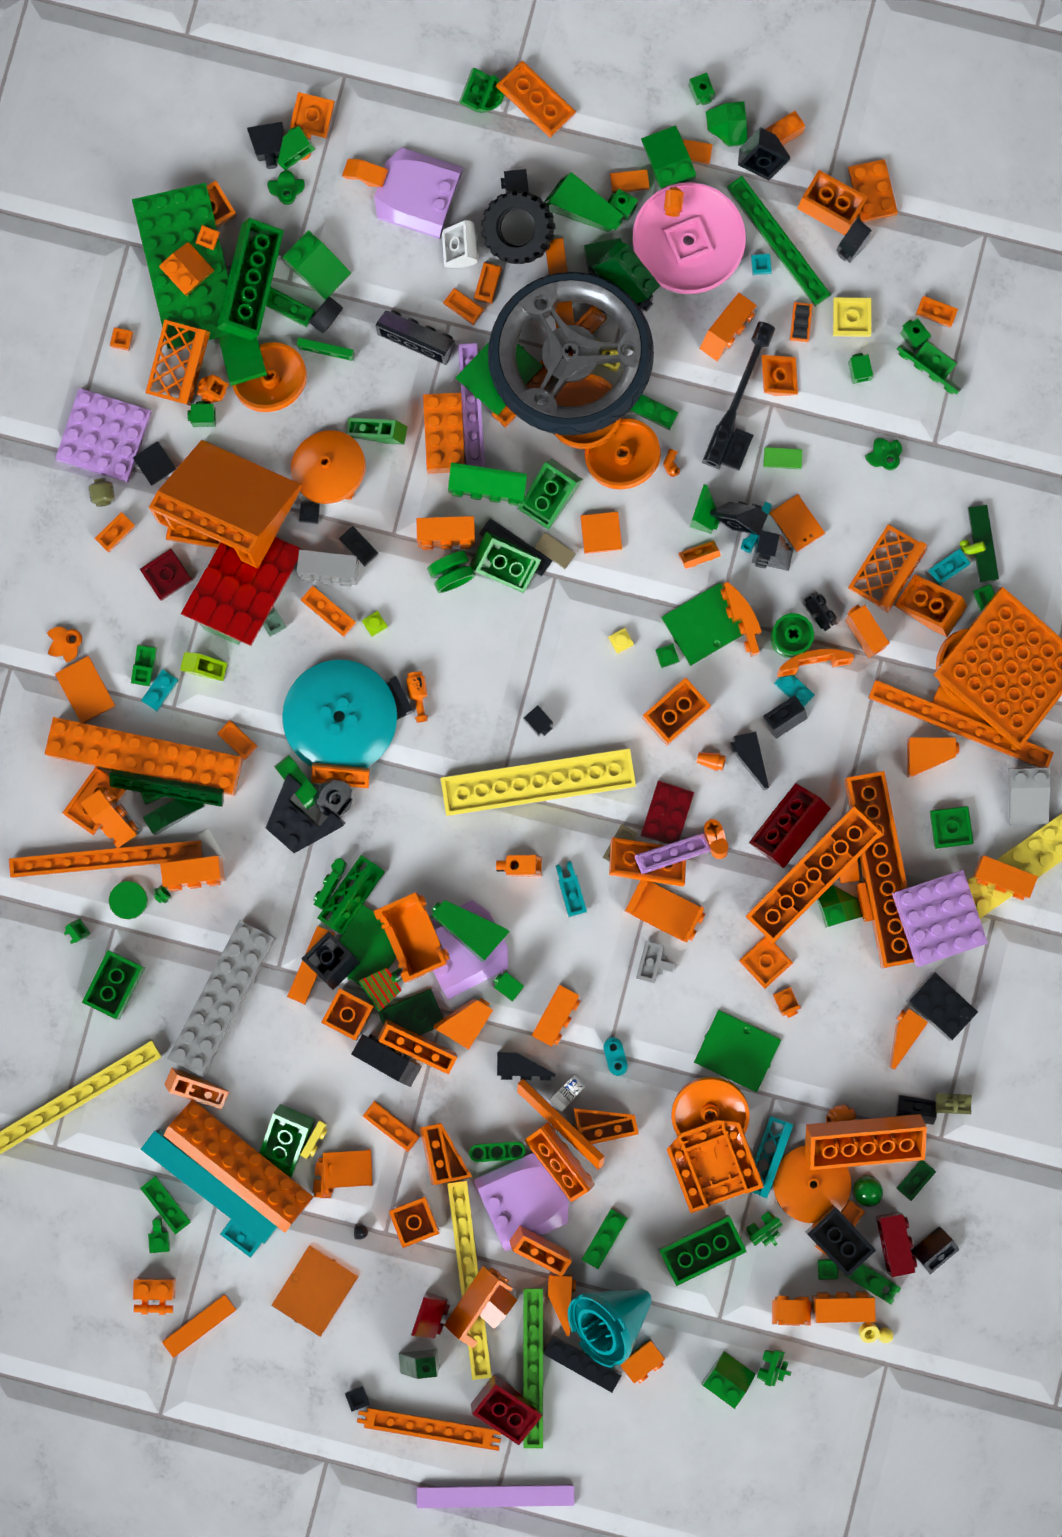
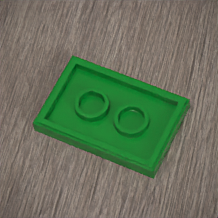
[218,333,267,386]

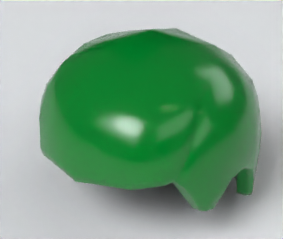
[853,1175,883,1207]

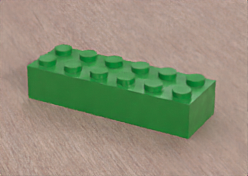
[216,217,284,341]

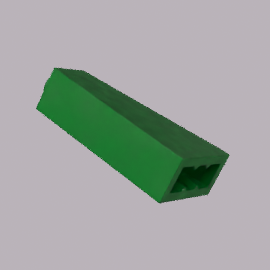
[430,900,510,962]

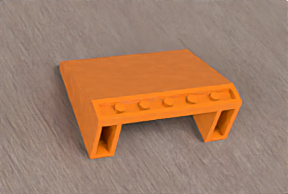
[149,440,302,568]

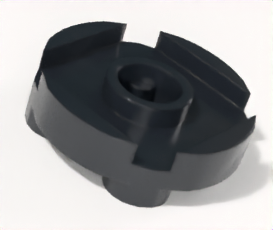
[313,778,353,816]

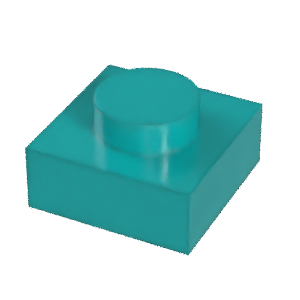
[751,254,772,276]

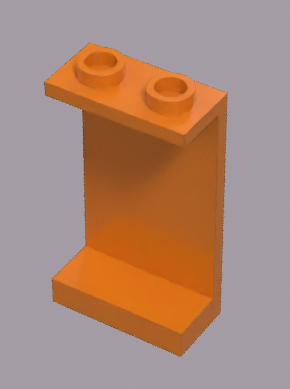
[624,880,706,943]
[444,1266,513,1348]

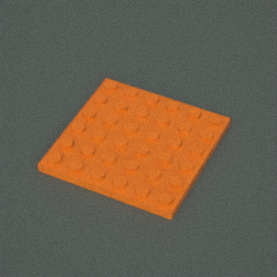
[932,587,1062,749]

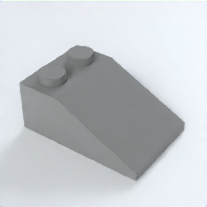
[1008,766,1050,825]

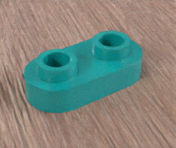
[603,1038,628,1076]

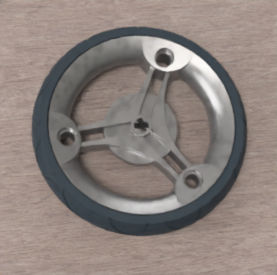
[488,272,654,435]

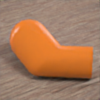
[663,449,680,477]

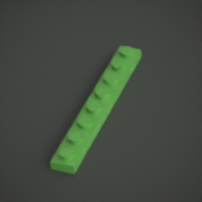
[523,1288,543,1448]

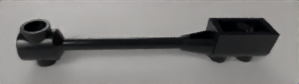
[702,321,776,470]

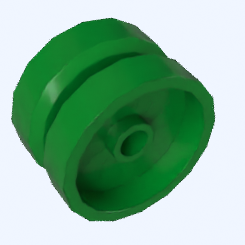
[427,551,476,593]
[770,613,814,658]

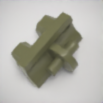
[935,1093,972,1114]

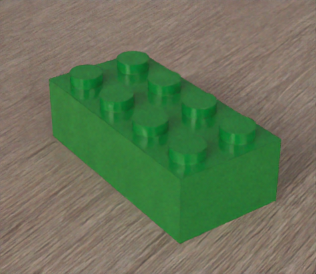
[659,1215,747,1286]

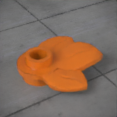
[47,627,82,663]

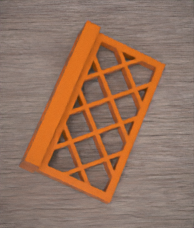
[145,320,210,406]
[848,524,927,613]

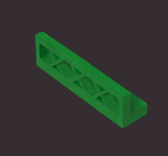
[317,855,385,935]

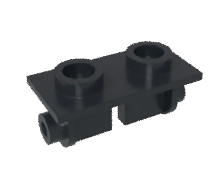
[804,592,838,631]

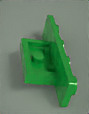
[896,340,961,395]

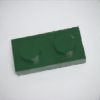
[896,1160,936,1201]

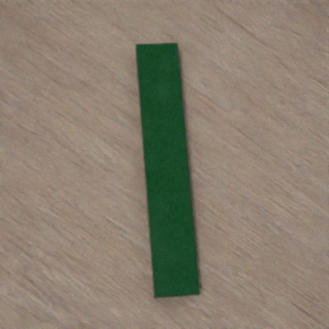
[109,769,224,807]

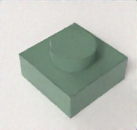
[263,611,286,637]

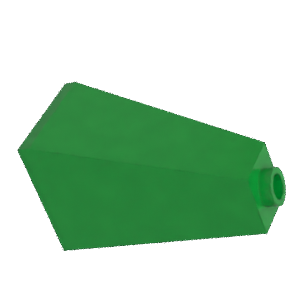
[544,172,623,232]

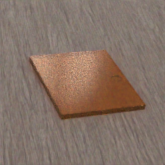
[271,1245,359,1337]

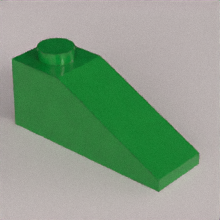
[346,418,408,445]

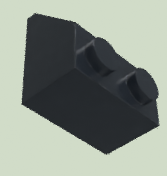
[738,127,790,181]
[710,501,768,535]
[301,931,360,990]

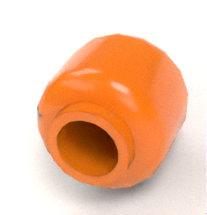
[826,1104,856,1122]

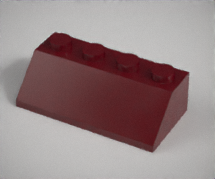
[749,783,831,869]

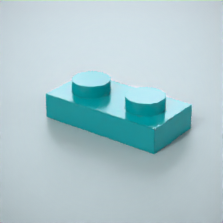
[928,549,971,586]
[141,669,179,712]
[774,675,815,707]
[220,1219,262,1258]

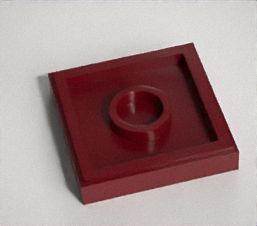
[140,549,193,601]

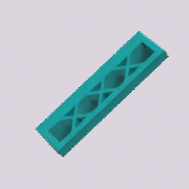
[752,1116,793,1198]

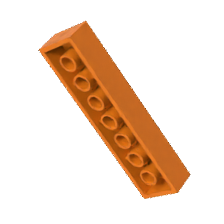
[745,804,883,944]
[164,1100,313,1233]

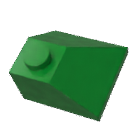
[690,484,720,534]

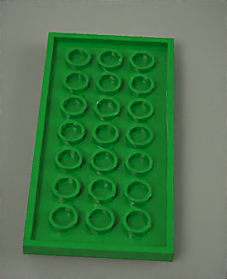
[132,182,229,349]

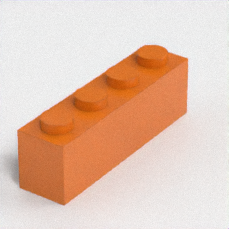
[378,1020,457,1075]

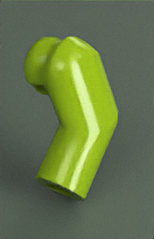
[959,539,986,555]

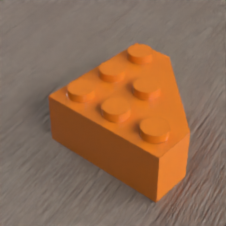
[81,787,139,848]

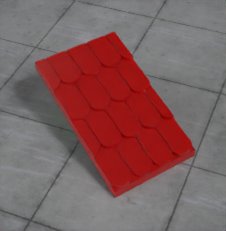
[181,537,304,646]

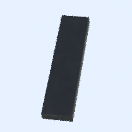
[479,518,552,577]

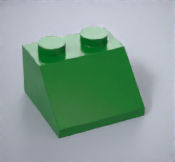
[701,1351,756,1409]

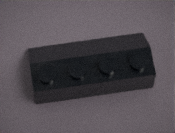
[375,310,455,365]

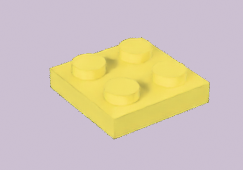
[833,297,871,337]

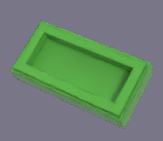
[763,447,802,469]

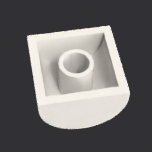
[442,220,479,268]

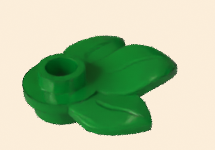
[267,170,305,205]
[865,438,902,471]

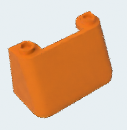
[373,892,450,983]

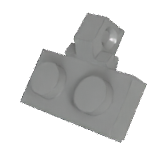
[636,941,675,983]

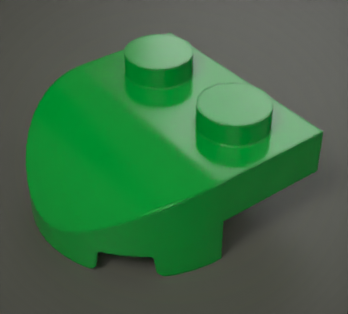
[459,68,504,113]

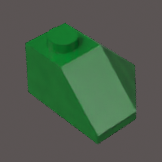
[706,101,747,147]
[817,885,863,928]

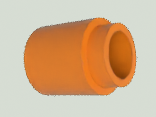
[664,187,684,217]

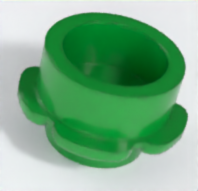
[153,886,171,903]

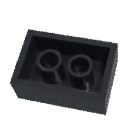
[906,972,978,1041]
[805,1205,876,1277]

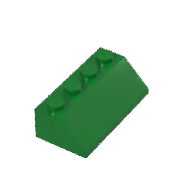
[448,462,527,506]

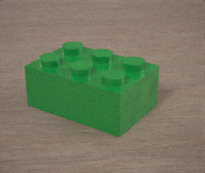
[82,950,146,1020]

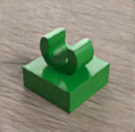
[64,919,91,944]

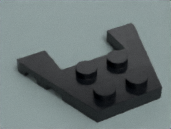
[265,773,346,853]

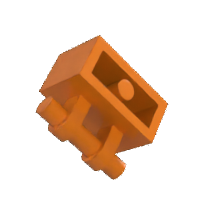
[133,1278,176,1315]

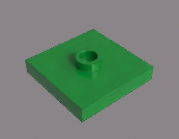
[929,806,974,849]

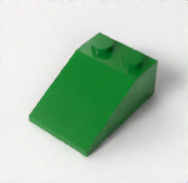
[641,125,696,190]
[283,230,351,300]
[517,459,583,530]
[470,532,541,593]
[259,1104,315,1177]

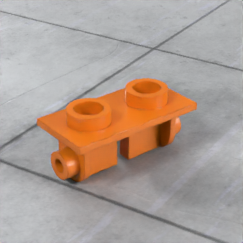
[312,1158,334,1198]

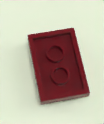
[640,781,694,844]

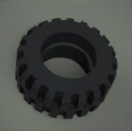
[481,191,556,264]

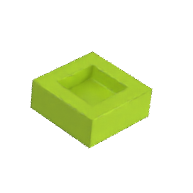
[362,611,388,637]

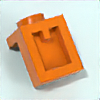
[773,987,801,1018]

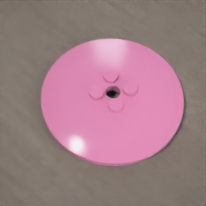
[632,182,746,294]

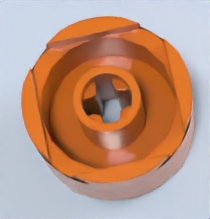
[772,1296,811,1326]

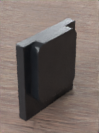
[133,441,176,486]

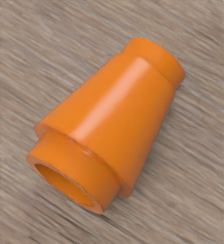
[697,752,726,772]

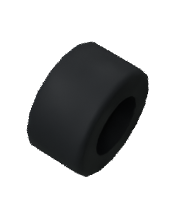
[309,297,343,333]

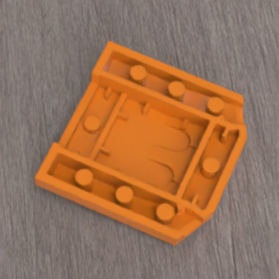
[667,1119,764,1213]

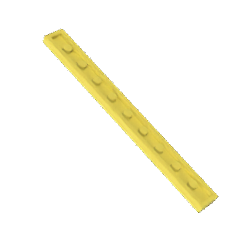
[0,1041,162,1155]
[447,1181,492,1380]

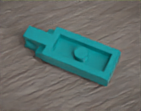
[740,501,772,554]

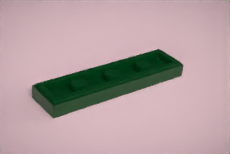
[968,505,999,583]

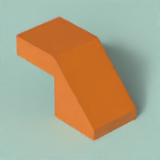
[342,159,388,187]

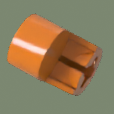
[704,819,729,859]

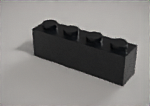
[543,1335,622,1393]

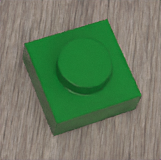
[655,644,680,668]

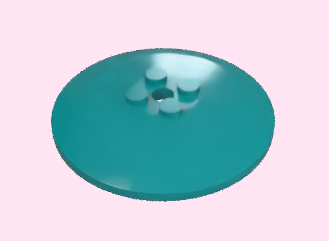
[282,660,397,768]

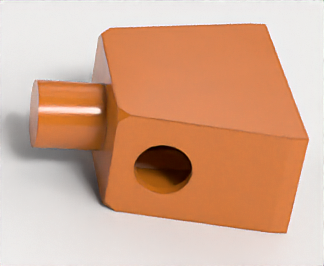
[496,855,542,877]

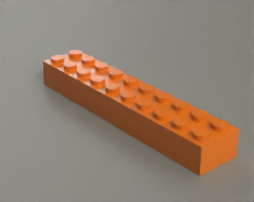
[44,717,243,796]
[844,771,915,969]

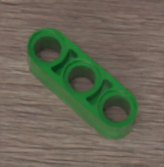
[274,755,317,810]
[469,1141,526,1162]

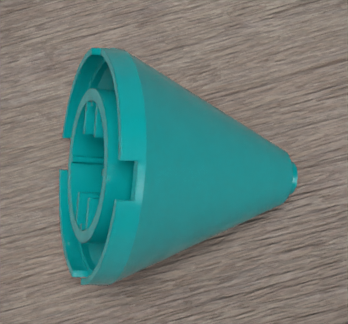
[568,1289,652,1368]

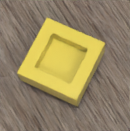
[608,628,634,654]

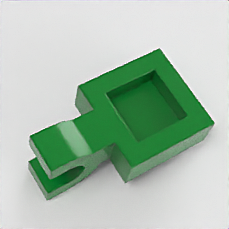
[148,1218,170,1253]

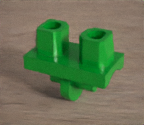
[746,1211,783,1246]
[757,1350,792,1387]

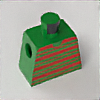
[357,967,403,1012]

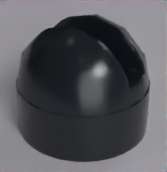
[354,1224,368,1240]

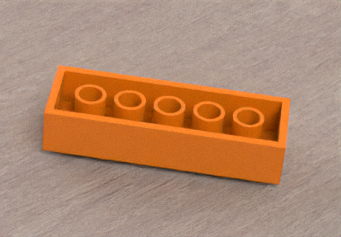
[805,1114,927,1170]

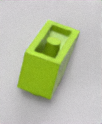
[180,652,227,681]

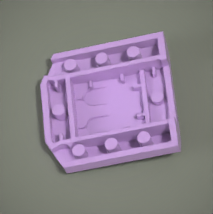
[374,147,463,239]
[431,900,508,1000]
[474,1153,568,1252]

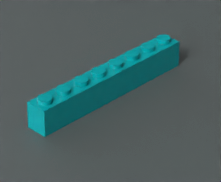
[140,1130,277,1244]

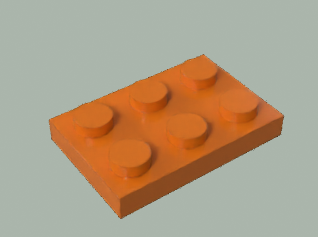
[848,159,898,222]

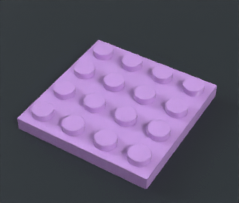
[55,388,152,483]
[892,870,988,967]

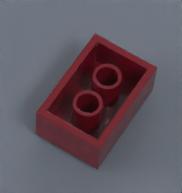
[875,1212,917,1277]

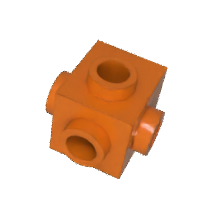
[196,375,229,404]

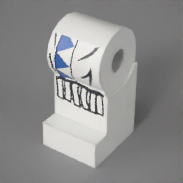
[549,1075,585,1112]

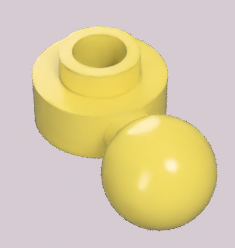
[858,1322,894,1343]

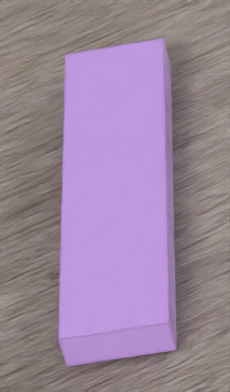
[635,833,711,874]

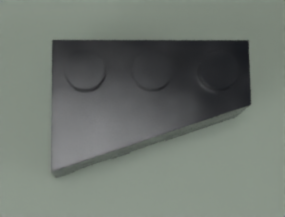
[752,530,793,571]
[351,1034,422,1087]

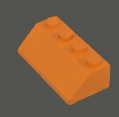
[524,1122,595,1202]

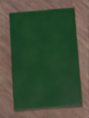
[378,989,444,1035]

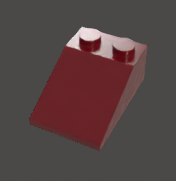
[411,1292,450,1339]
[471,1374,543,1445]

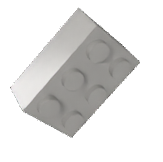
[297,550,359,587]

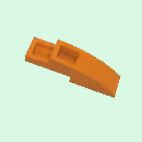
[721,582,762,657]

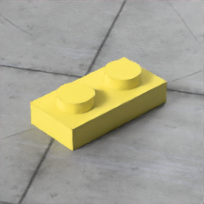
[300,1120,328,1159]

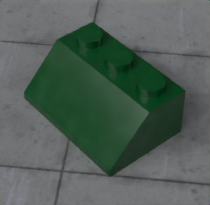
[592,242,660,304]

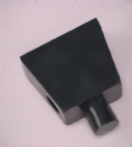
[247,122,284,169]

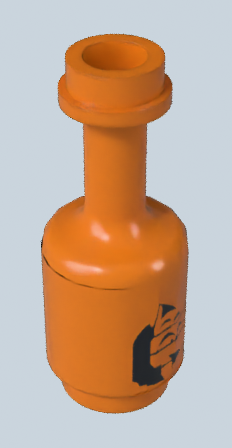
[406,671,428,723]

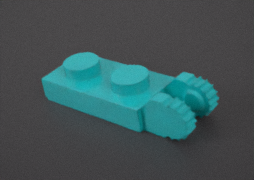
[555,861,587,917]

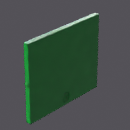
[455,342,543,416]
[661,583,744,666]
[339,905,396,986]
[694,1010,781,1092]

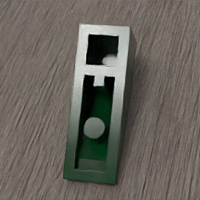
[143,799,205,836]

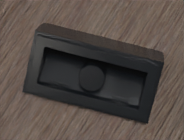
[896,1095,937,1125]

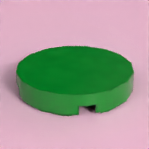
[109,881,148,920]

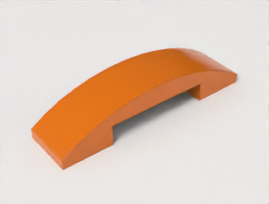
[777,649,854,678]

